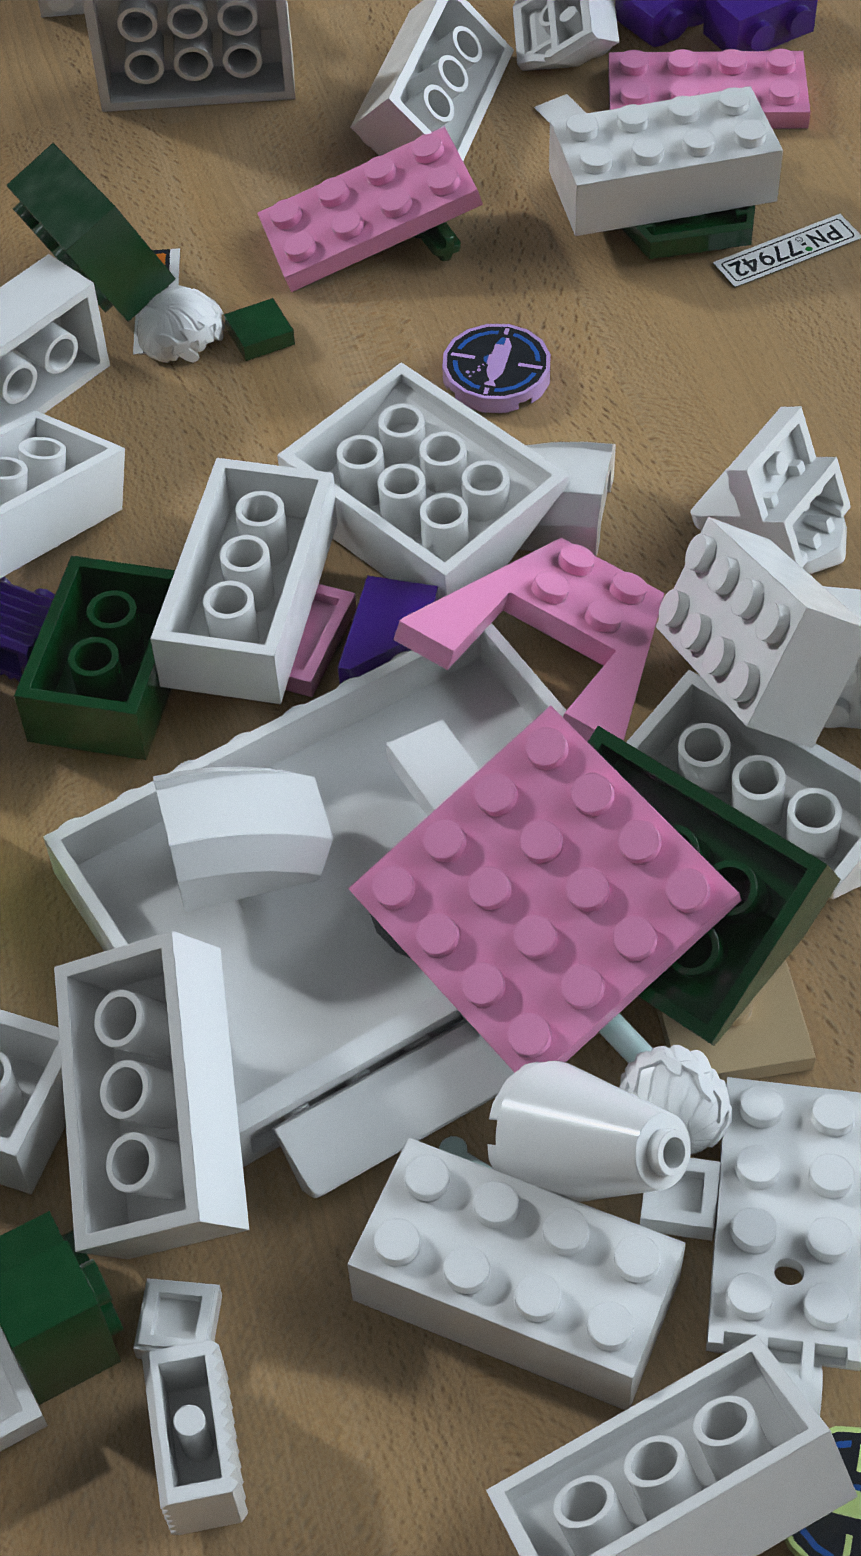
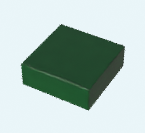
[224,298,295,361]

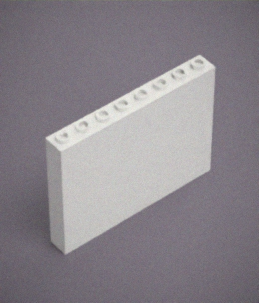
[43,623,567,1167]

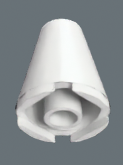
[487,1061,691,1202]

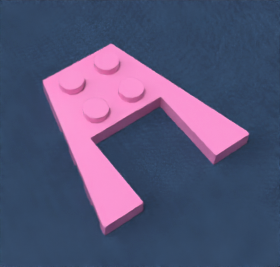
[394,538,664,742]

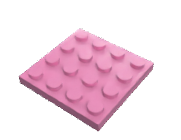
[348,705,741,1073]

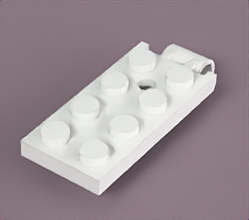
[706,1077,861,1416]

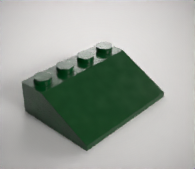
[588,726,841,1046]

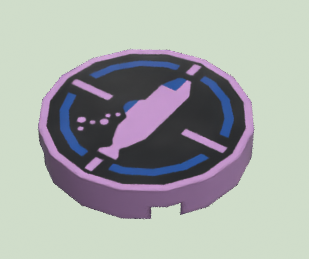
[442,324,551,413]

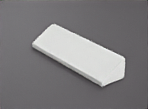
[272,1020,514,1198]

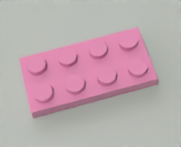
[608,49,810,129]
[258,126,483,292]

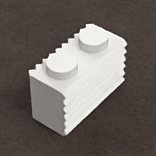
[142,1339,248,1535]

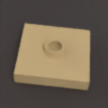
[656,960,816,1083]

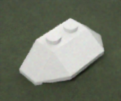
[513,0,619,71]

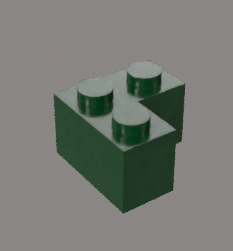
[0,1211,124,1405]

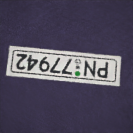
[713,214,861,287]

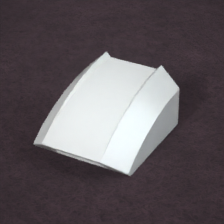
[519,442,616,556]
[153,767,333,912]

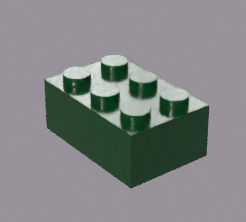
[6,143,176,322]
[14,555,175,760]

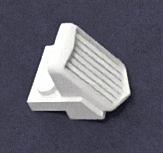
[690,406,851,574]

